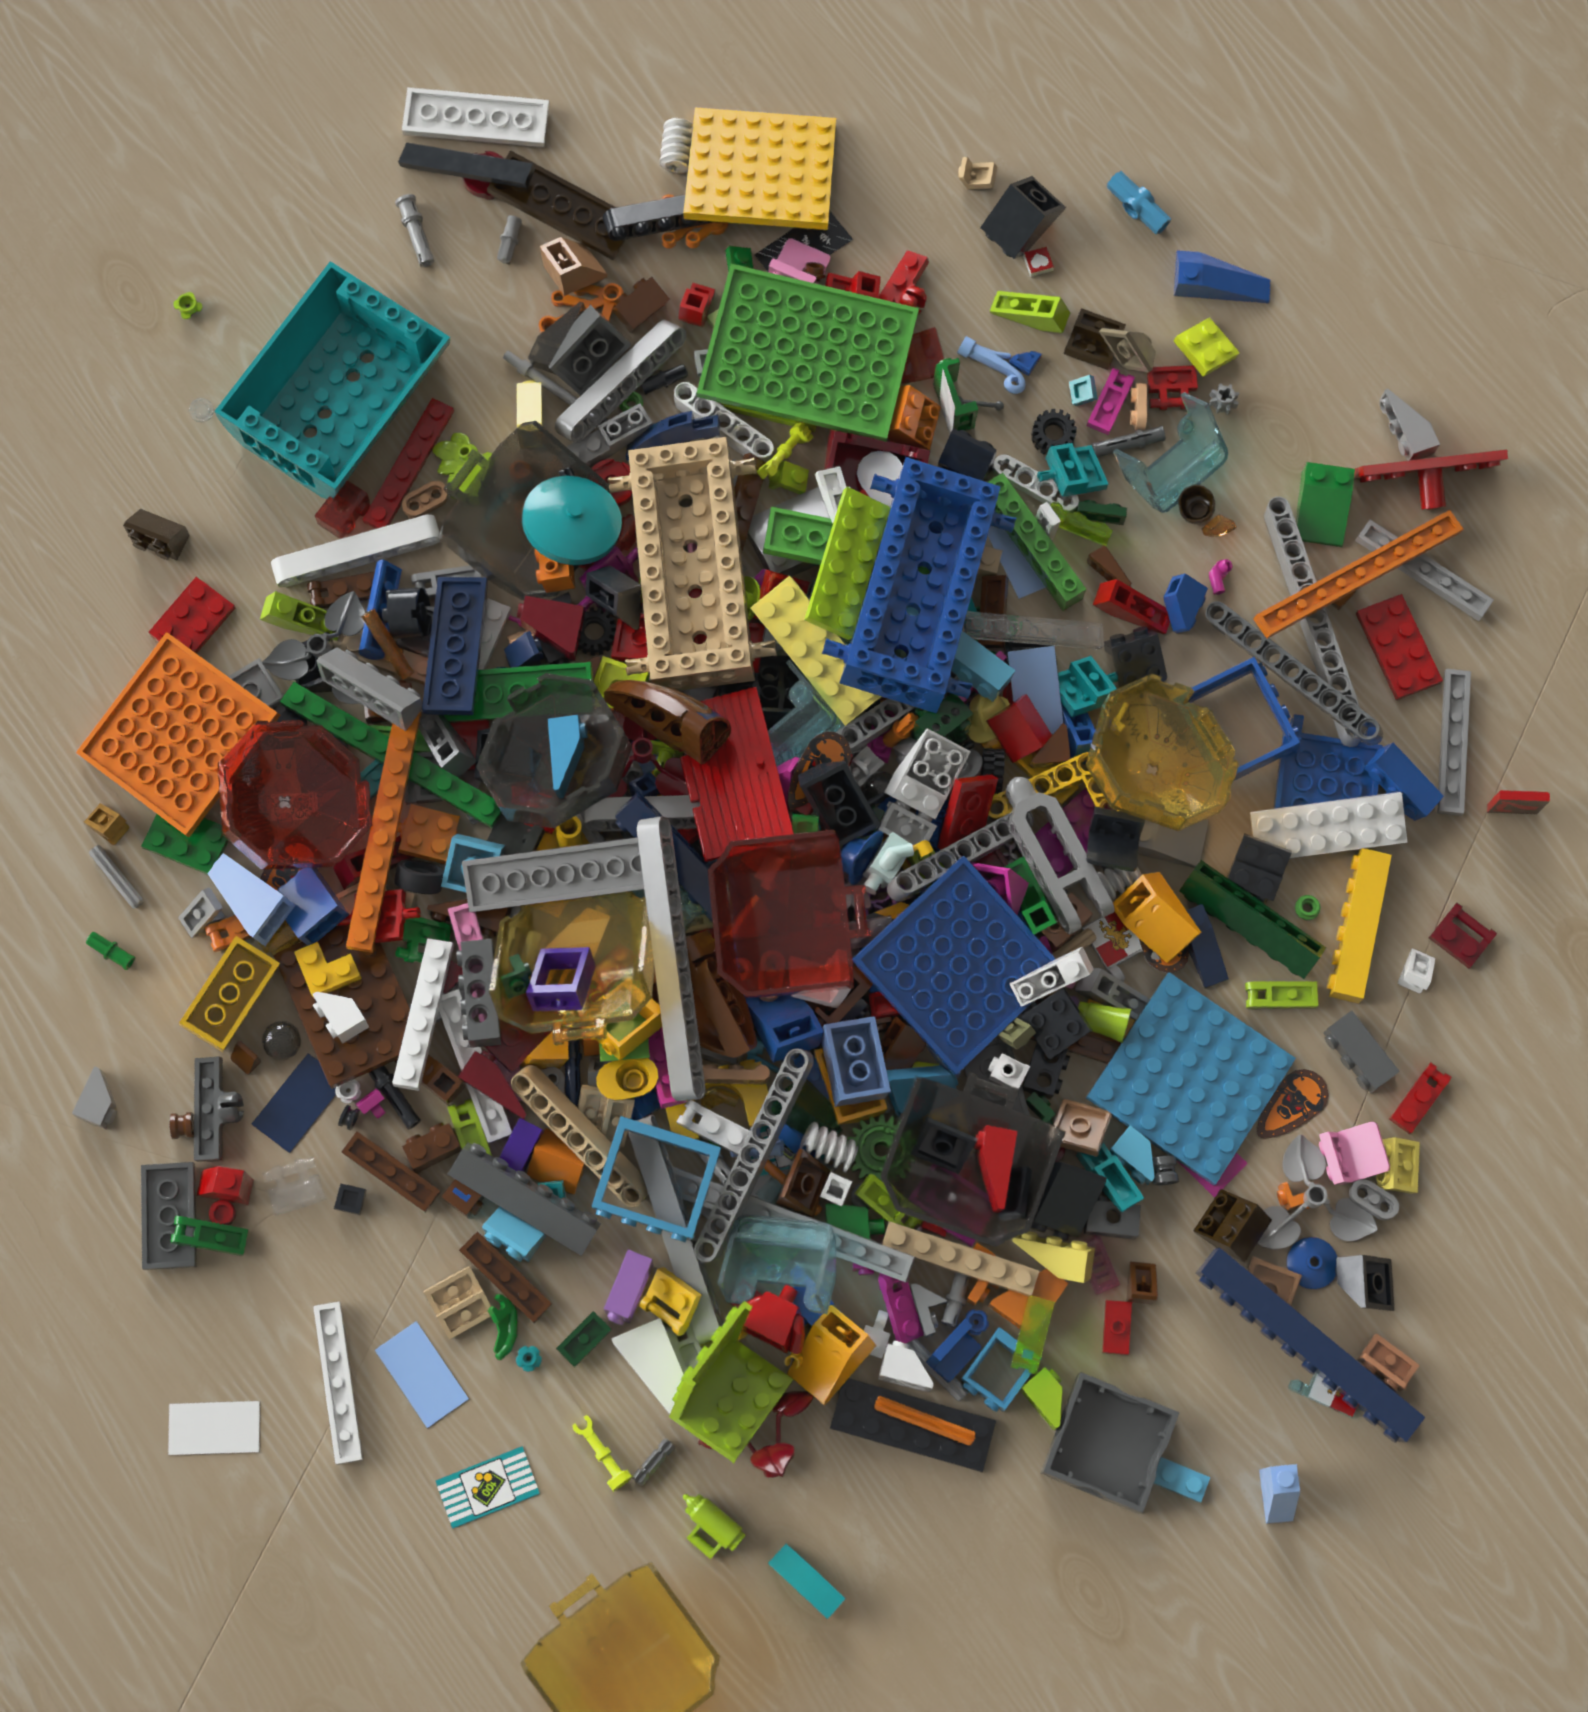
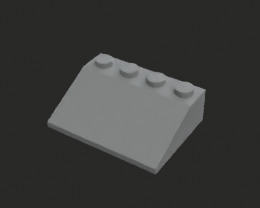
[748,487,830,577]

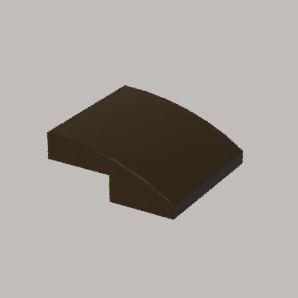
[1064,308,1126,370]

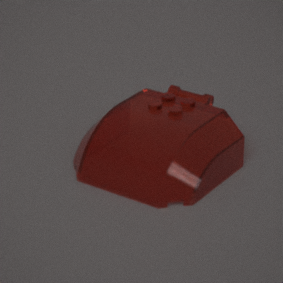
[708,830,871,997]

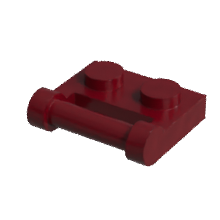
[1429,902,1497,969]

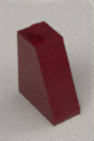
[517,596,585,661]

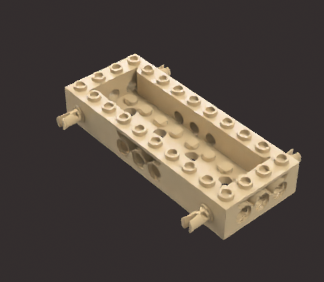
[608,437,777,691]

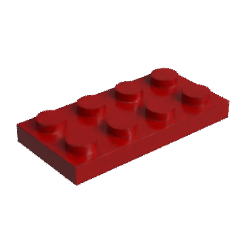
[1356,594,1443,701]

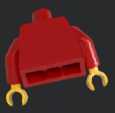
[738,1285,805,1369]

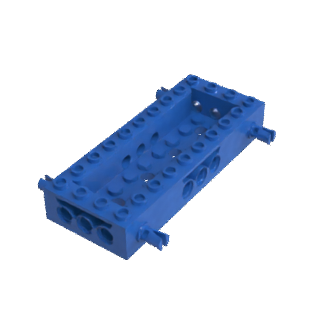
[822,457,1016,713]

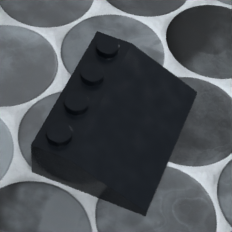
[718,655,821,733]

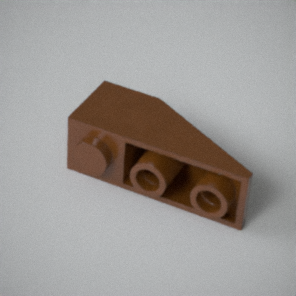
[427,899,511,939]
[394,1054,466,1106]

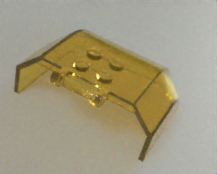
[489,891,655,1046]
[520,1562,720,1712]

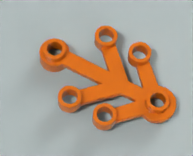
[662,194,729,249]
[539,283,624,337]

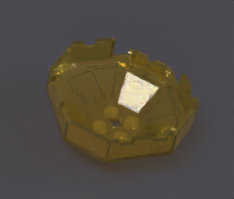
[1086,674,1239,832]

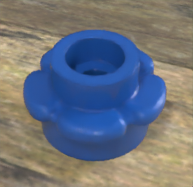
[965,1309,989,1335]

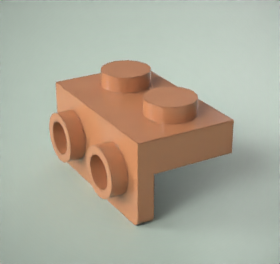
[1357,1333,1420,1391]

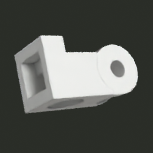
[820,1172,852,1206]

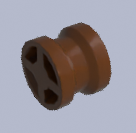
[170,1112,194,1139]

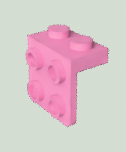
[768,239,830,284]
[1319,1122,1390,1185]

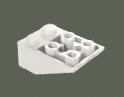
[884,728,971,819]

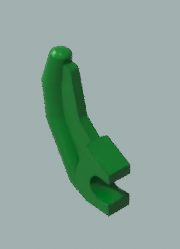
[488,1294,518,1361]

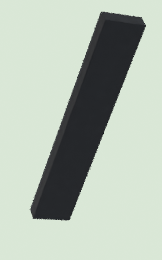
[398,142,535,188]

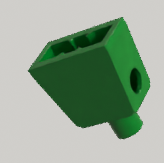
[825,1204,885,1256]

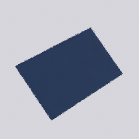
[252,1053,336,1153]

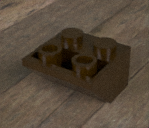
[123,509,190,560]
[1193,1189,1272,1263]

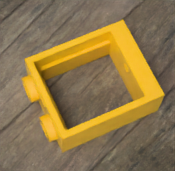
[584,979,662,1061]

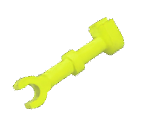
[757,422,813,480]
[573,1415,633,1492]

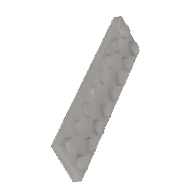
[462,837,644,912]

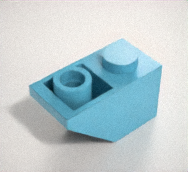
[1109,1125,1155,1185]

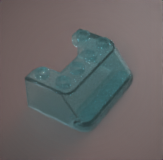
[717,1214,836,1314]

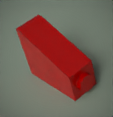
[196,1166,254,1205]

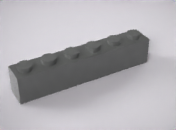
[448,1142,601,1256]

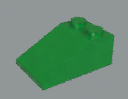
[1296,462,1355,547]

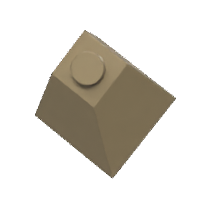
[1099,328,1156,372]

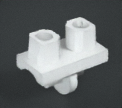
[849,746,885,788]

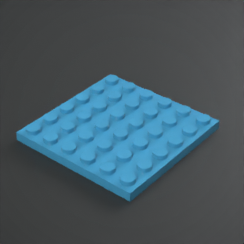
[1086,972,1296,1185]

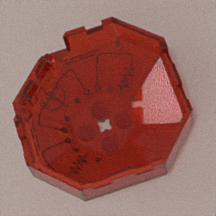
[217,720,372,870]

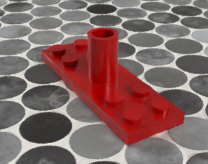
[1354,449,1508,510]

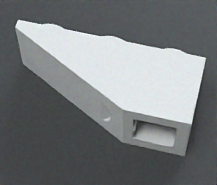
[1010,946,1094,1007]

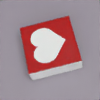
[1023,246,1054,277]

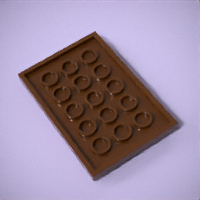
[273,925,410,1089]

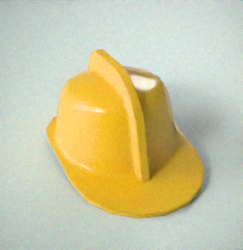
[596,1058,658,1100]

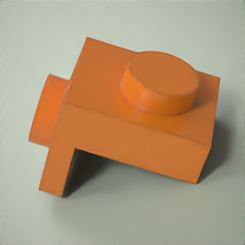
[1277,1182,1310,1211]

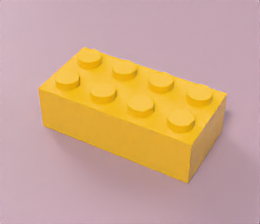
[179,936,280,1052]

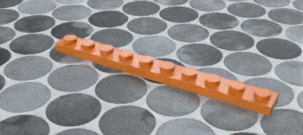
[1253,510,1464,639]
[346,711,421,953]

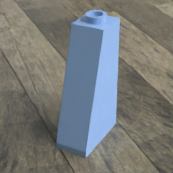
[208,853,296,946]

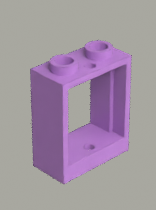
[604,1250,654,1326]

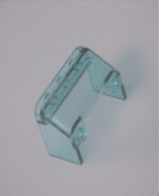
[1113,392,1228,513]
[768,659,840,766]

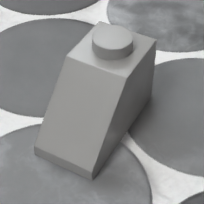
[72,1066,117,1129]

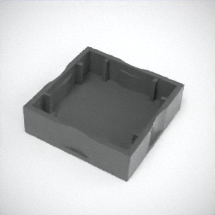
[1040,1372,1180,1514]

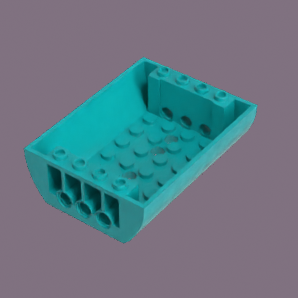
[214,261,450,499]

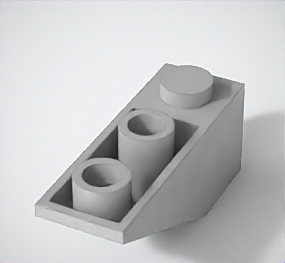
[1379,389,1440,461]

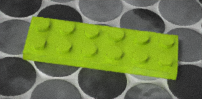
[804,487,891,640]

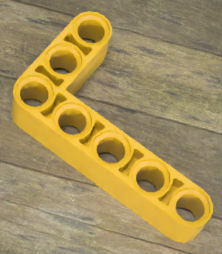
[988,752,1122,821]

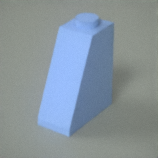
[1259,1464,1300,1524]

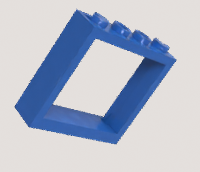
[1173,657,1302,788]

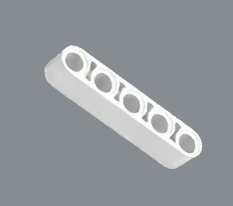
[674,382,774,462]

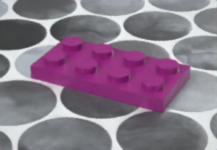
[1019,788,1112,879]

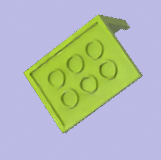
[669,1301,793,1463]

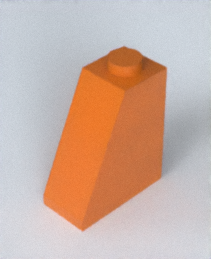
[988,1269,1069,1337]

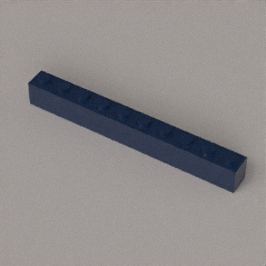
[1196,1248,1425,1443]

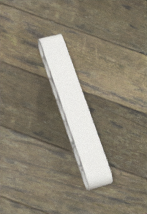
[271,515,442,587]

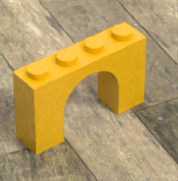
[665,1059,773,1148]

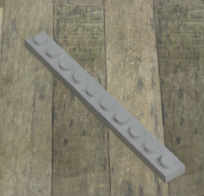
[673,1167,916,1282]

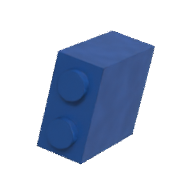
[277,864,349,946]

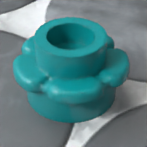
[516,1346,542,1372]

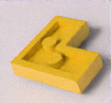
[294,942,362,999]

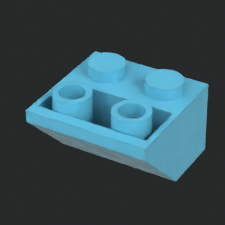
[482,1207,546,1263]

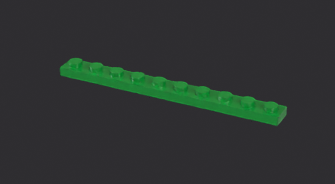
[280,682,505,828]

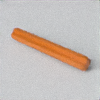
[874,1396,976,1445]

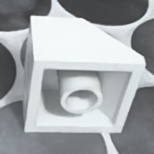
[878,1341,933,1392]

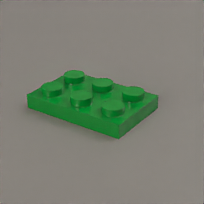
[141,814,233,875]

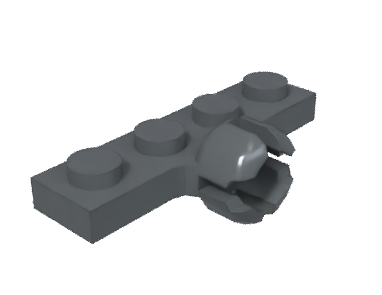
[194,1056,244,1162]

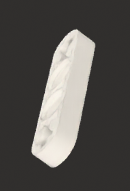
[993,455,1079,515]

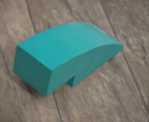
[1076,1142,1144,1212]
[768,1544,846,1619]

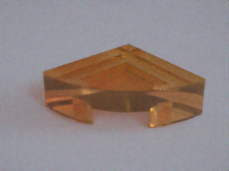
[1201,514,1237,537]

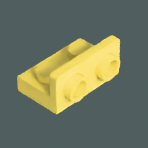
[1376,1137,1420,1194]

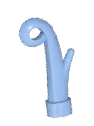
[957,336,1026,394]

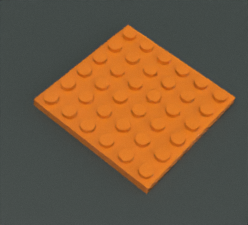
[76,632,281,837]

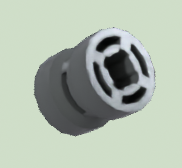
[1152,1156,1179,1186]

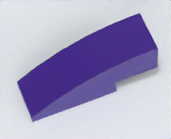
[499,1118,544,1172]

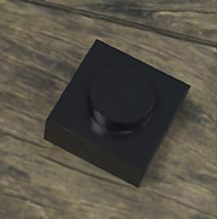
[334,1183,367,1215]

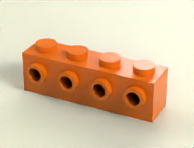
[535,549,575,593]

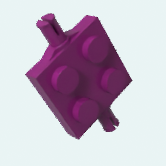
[577,546,639,613]

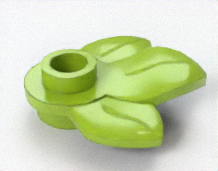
[432,433,479,475]

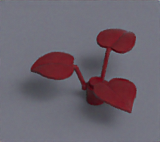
[581,705,689,800]
[698,1391,814,1478]

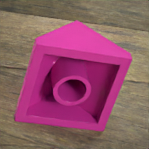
[970,862,1029,915]

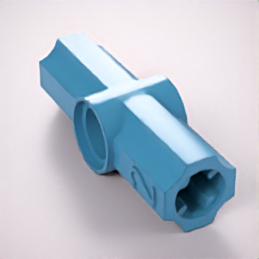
[1106,171,1171,235]

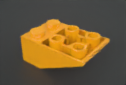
[1113,872,1202,963]
[787,1305,877,1406]

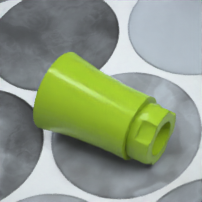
[1078,1001,1131,1043]

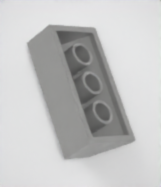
[317,648,422,731]

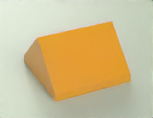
[520,1020,569,1069]

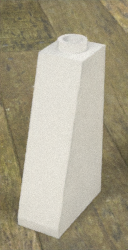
[611,1318,683,1415]

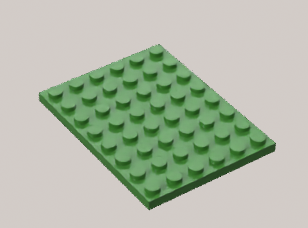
[696,264,919,442]

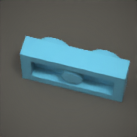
[1154,1457,1210,1503]

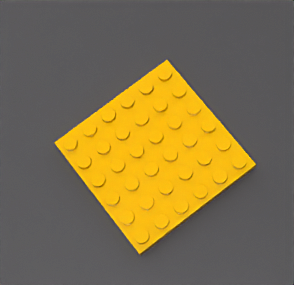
[684,108,836,230]

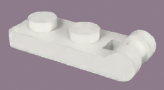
[676,1100,750,1155]

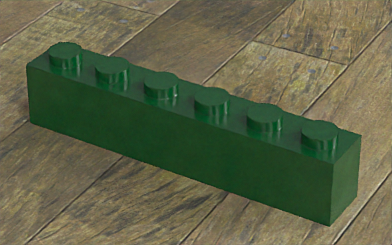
[1179,860,1327,979]

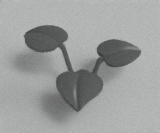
[262,591,366,704]

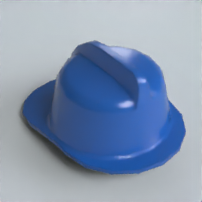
[836,831,884,885]

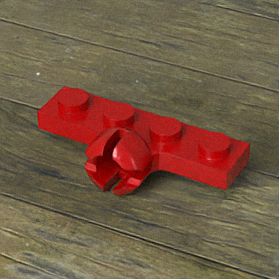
[879,250,929,315]

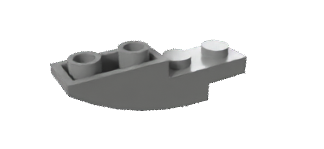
[556,403,653,473]

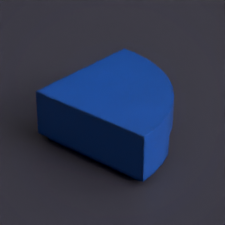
[1009,351,1042,376]

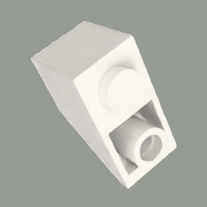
[312,992,369,1044]

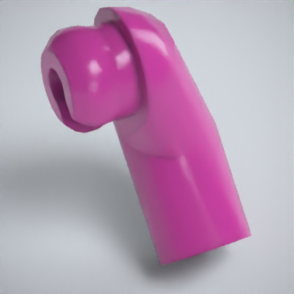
[1209,559,1233,595]

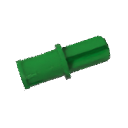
[86,932,135,970]

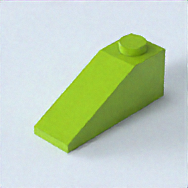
[990,291,1071,333]

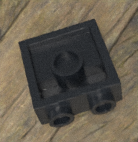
[1227,833,1292,903]

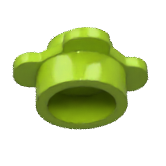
[173,292,202,320]

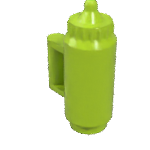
[683,1494,746,1560]

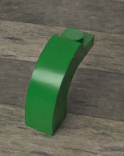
[1003,856,1058,935]

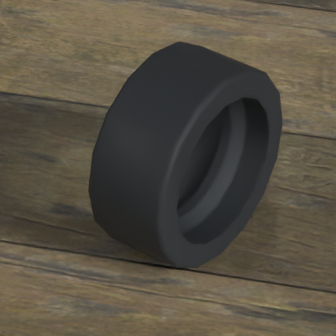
[394,860,444,895]

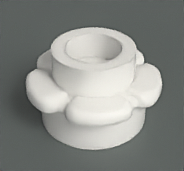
[335,1079,361,1103]

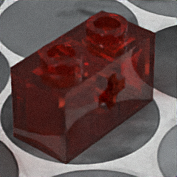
[315,480,370,539]

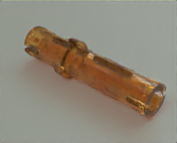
[361,608,415,680]

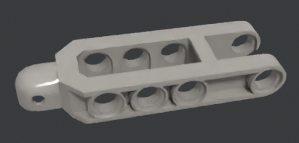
[1006,777,1114,934]

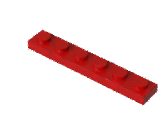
[362,398,454,529]

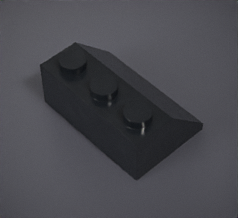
[798,761,881,848]

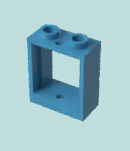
[961,1327,1042,1412]

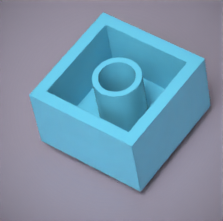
[441,834,506,892]

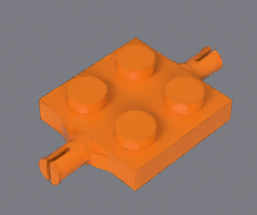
[397,804,460,865]

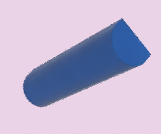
[358,559,402,660]

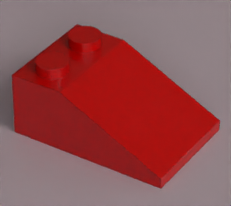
[973,1125,1017,1213]

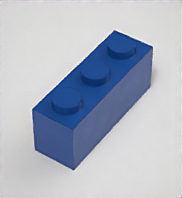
[1364,742,1444,821]

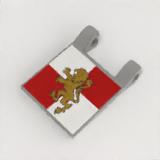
[1082,911,1160,982]

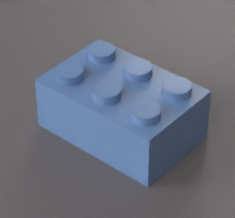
[821,1016,891,1107]

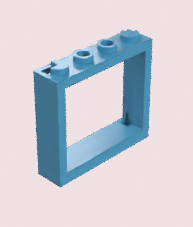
[592,1116,721,1243]

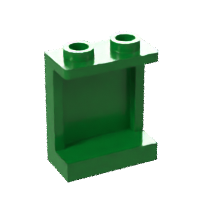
[933,358,979,431]

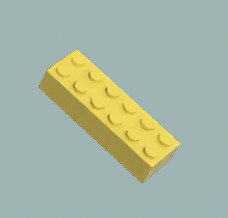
[751,576,882,726]

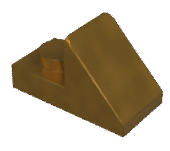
[84,803,129,845]

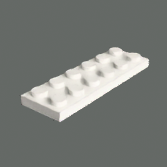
[402,88,549,147]
[1250,792,1407,858]

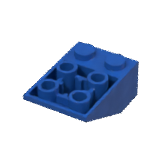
[745,981,824,1063]

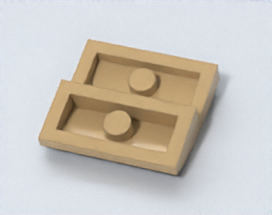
[577,1084,635,1147]
[423,1265,492,1340]

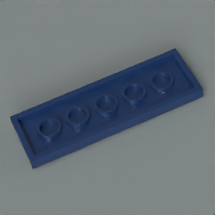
[422,577,488,715]

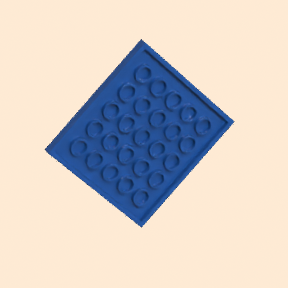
[852,856,1056,1074]

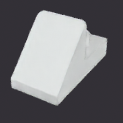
[1398,948,1435,993]

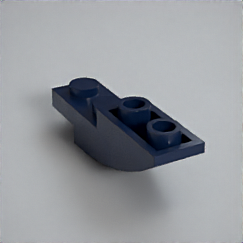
[626,411,720,461]

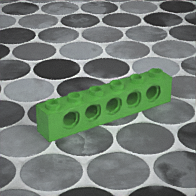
[988,473,1086,611]

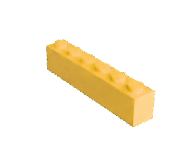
[1327,848,1392,1004]

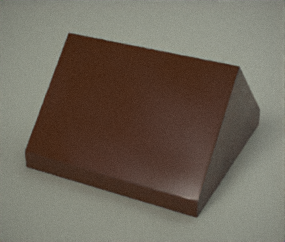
[775,1149,831,1218]

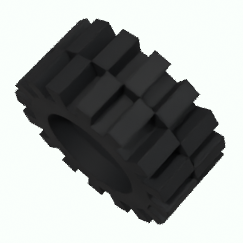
[1031,409,1077,454]
[578,607,616,656]
[981,748,1005,794]

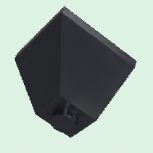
[1335,1255,1394,1311]

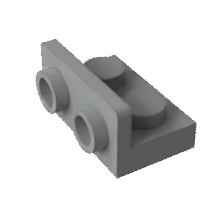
[877,800,937,845]

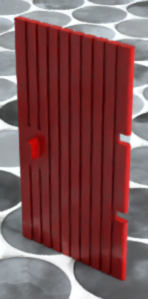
[674,687,795,862]

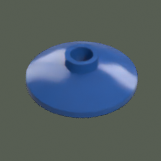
[1286,1237,1337,1289]

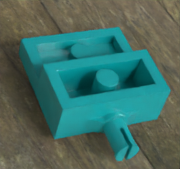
[1037,443,1109,497]
[1058,656,1118,717]

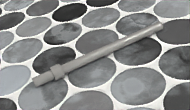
[503,350,608,425]

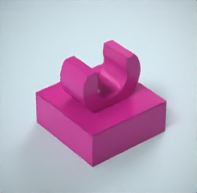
[355,1088,386,1119]

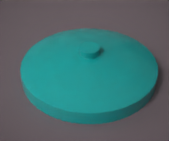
[522,476,622,565]

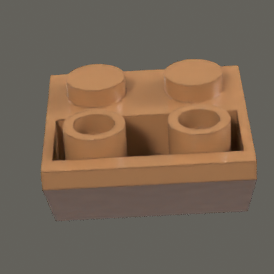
[540,237,607,296]

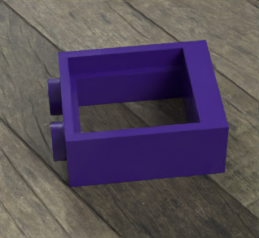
[526,947,596,1011]

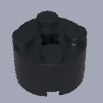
[382,587,432,639]

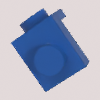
[631,1089,661,1121]

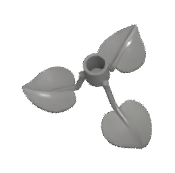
[1258,1135,1377,1249]

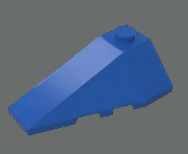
[1174,250,1270,303]

